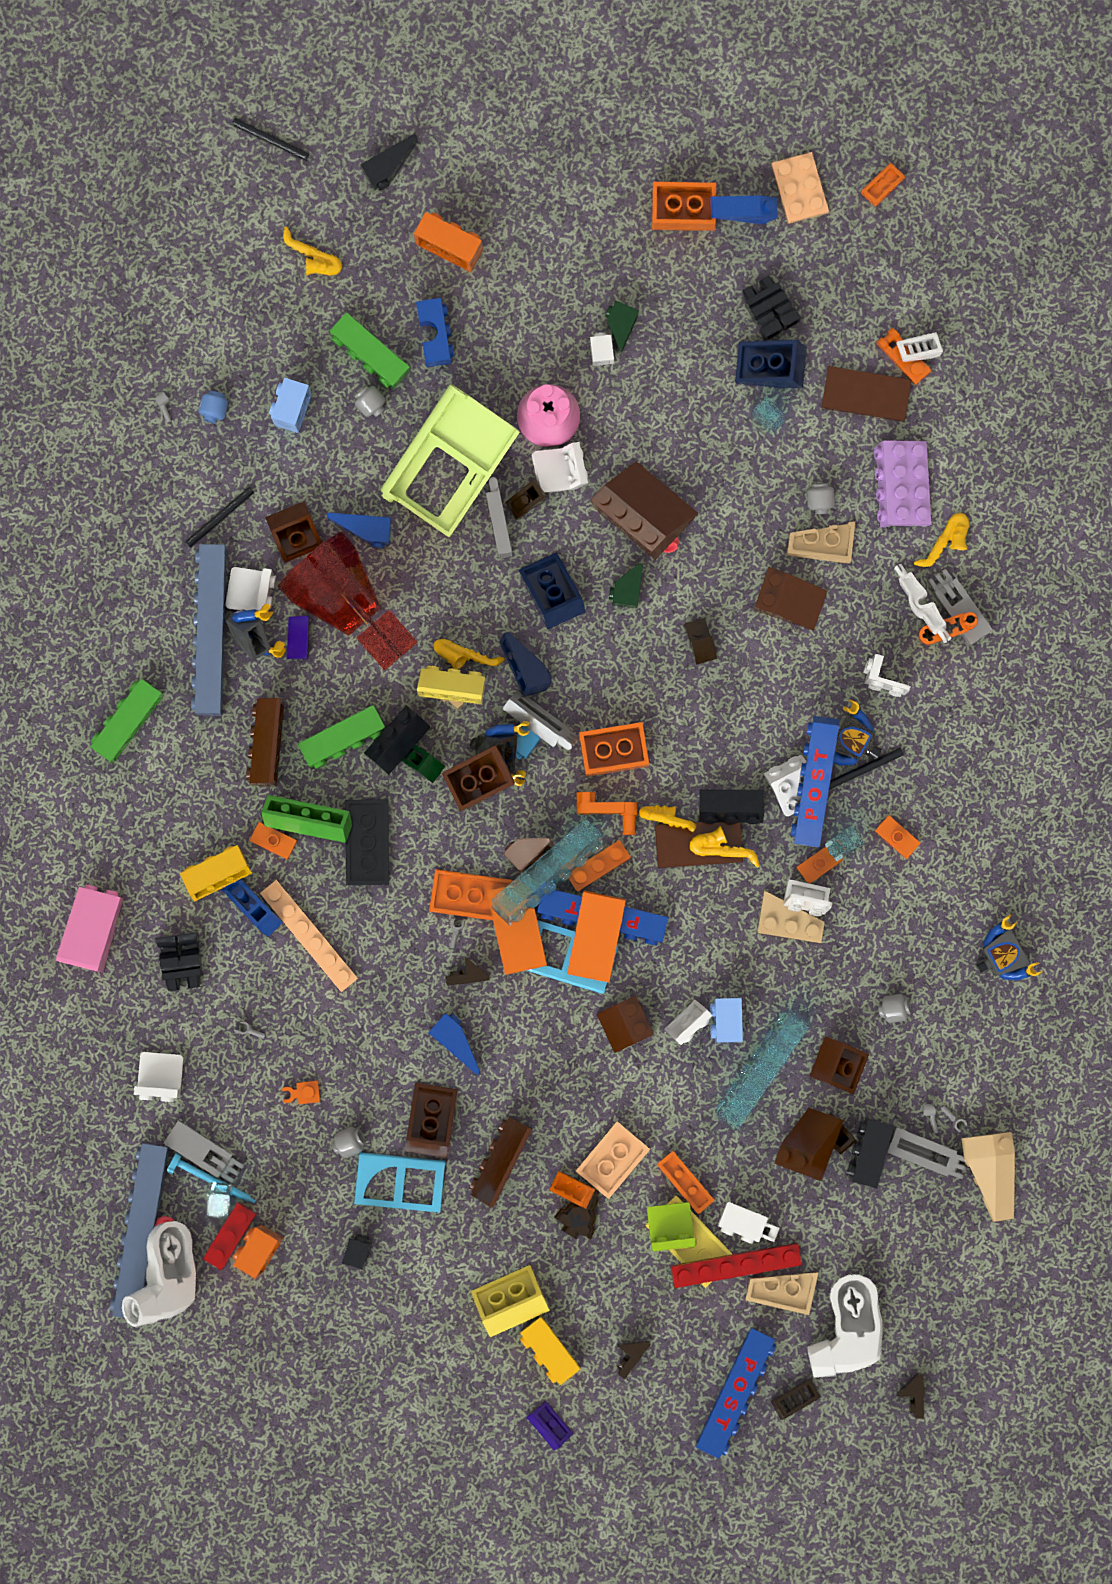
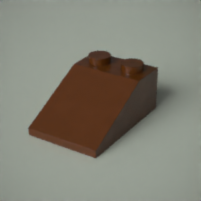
[754,567,827,631]
[442,745,516,811]
[404,1083,458,1158]
[774,1108,844,1181]

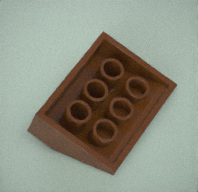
[590,461,698,560]
[469,1117,533,1208]

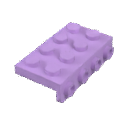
[874,441,931,527]

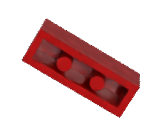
[203,1202,258,1270]

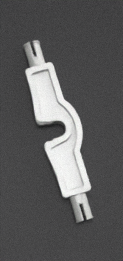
[894,564,951,643]

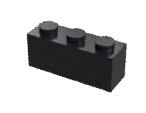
[364,705,431,775]
[699,789,764,824]

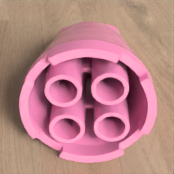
[517,384,580,447]

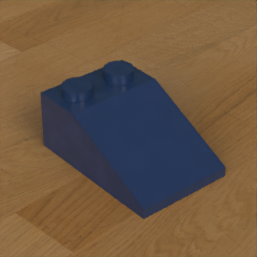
[735,340,807,389]
[518,552,586,630]

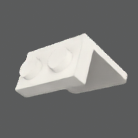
[532,442,588,493]
[225,567,276,611]
[863,654,911,697]
[763,755,806,816]
[783,879,832,916]
[134,1052,184,1102]

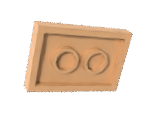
[771,152,829,224]
[576,1122,650,1199]

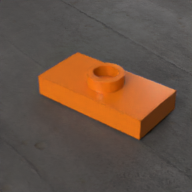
[861,162,905,208]
[874,815,921,859]
[249,822,297,860]
[796,843,843,884]
[549,1171,595,1209]

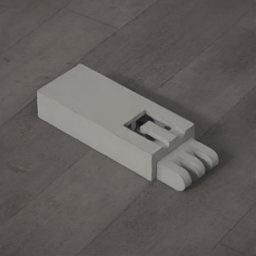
[486,477,512,559]
[927,569,993,646]
[503,690,579,750]
[164,1120,244,1183]
[887,1127,967,1179]

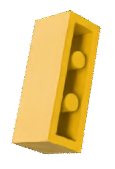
[180,845,252,902]
[519,1316,581,1385]

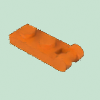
[876,328,932,386]

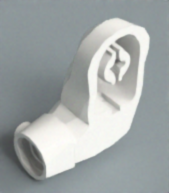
[122,1221,196,1327]
[807,1275,883,1378]

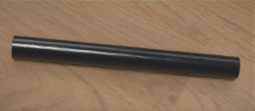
[232,118,310,161]
[185,487,254,548]
[829,748,904,790]

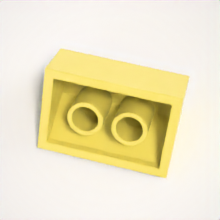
[417,666,486,705]
[471,1265,550,1337]

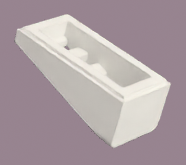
[897,332,943,362]

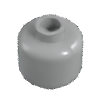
[354,385,386,417]
[807,483,835,514]
[878,993,911,1023]
[332,1126,366,1158]

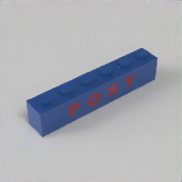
[791,716,839,847]
[537,887,668,946]
[695,1327,777,1459]

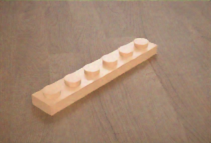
[260,880,358,992]

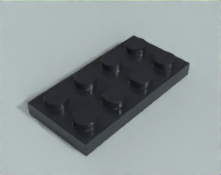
[345,799,389,886]

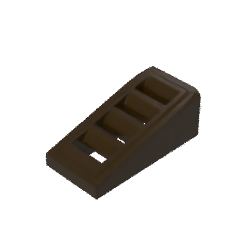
[771,1378,821,1420]

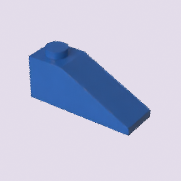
[710,195,778,224]
[327,512,392,549]
[221,879,283,937]
[429,1013,480,1075]

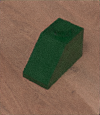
[605,301,639,353]
[609,564,643,609]
[401,745,445,783]

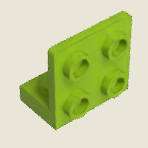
[647,1202,696,1252]

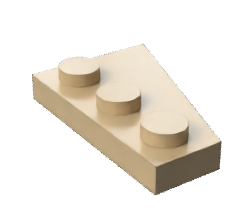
[787,521,855,564]
[757,891,824,943]
[745,1272,818,1315]

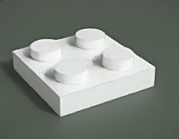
[664,1000,712,1045]

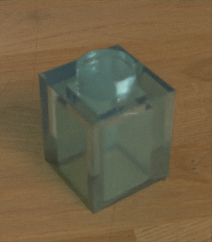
[751,397,785,432]
[825,825,864,862]
[207,1182,233,1218]

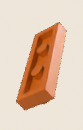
[566,840,631,892]
[656,1151,715,1214]

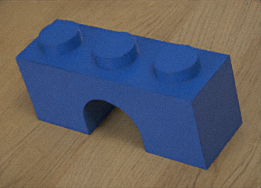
[416,298,454,367]

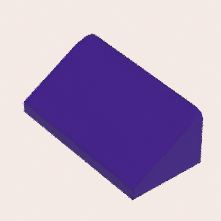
[287,616,310,660]
[526,1400,573,1451]

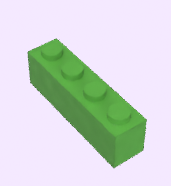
[330,312,410,390]
[90,679,164,764]
[298,705,385,769]
[261,795,352,843]

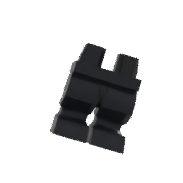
[742,276,801,341]
[155,932,203,991]

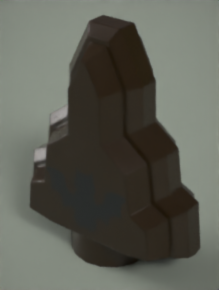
[554,1190,598,1240]

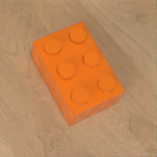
[652,182,716,231]
[414,212,483,272]
[579,722,649,777]
[232,1225,283,1279]

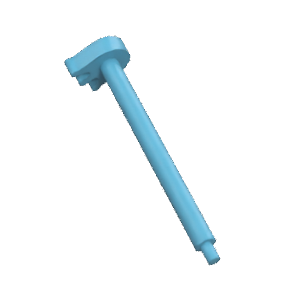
[166,1152,256,1204]

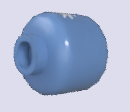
[198,391,228,424]

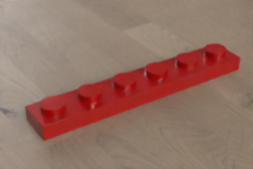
[670,1243,802,1288]

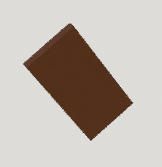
[821,366,912,422]
[655,822,743,868]

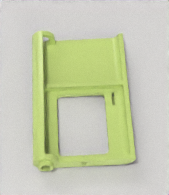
[380,384,520,537]

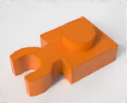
[282,1080,321,1104]

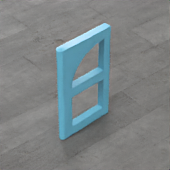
[526,920,618,994]
[354,1152,446,1213]

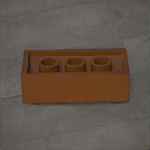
[246,698,284,787]

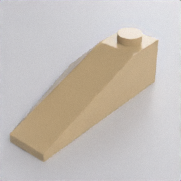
[961,1132,1015,1222]

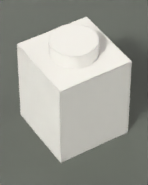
[590,333,614,366]

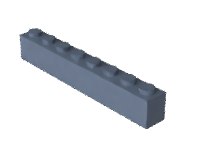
[191,544,227,716]
[110,1143,170,1318]

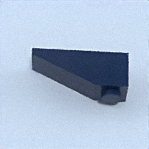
[499,632,552,697]

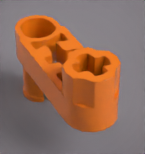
[918,612,978,646]
[576,792,637,835]

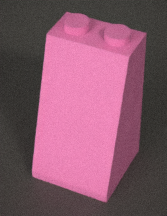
[55,884,123,973]

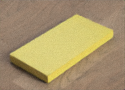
[645,1195,732,1288]

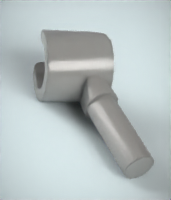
[156,392,172,423]
[449,918,464,949]
[234,1021,265,1039]
[923,1104,938,1134]
[941,1105,967,1132]

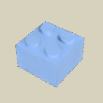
[269,377,312,433]
[710,998,743,1043]

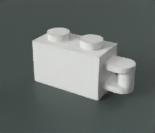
[718,1201,780,1244]

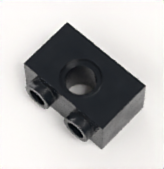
[342,1234,373,1270]

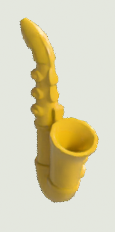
[283,226,342,276]
[914,513,969,567]
[433,639,505,669]
[639,805,696,832]
[689,826,759,867]

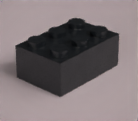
[846,1118,894,1189]

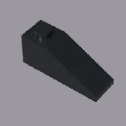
[360,133,418,191]

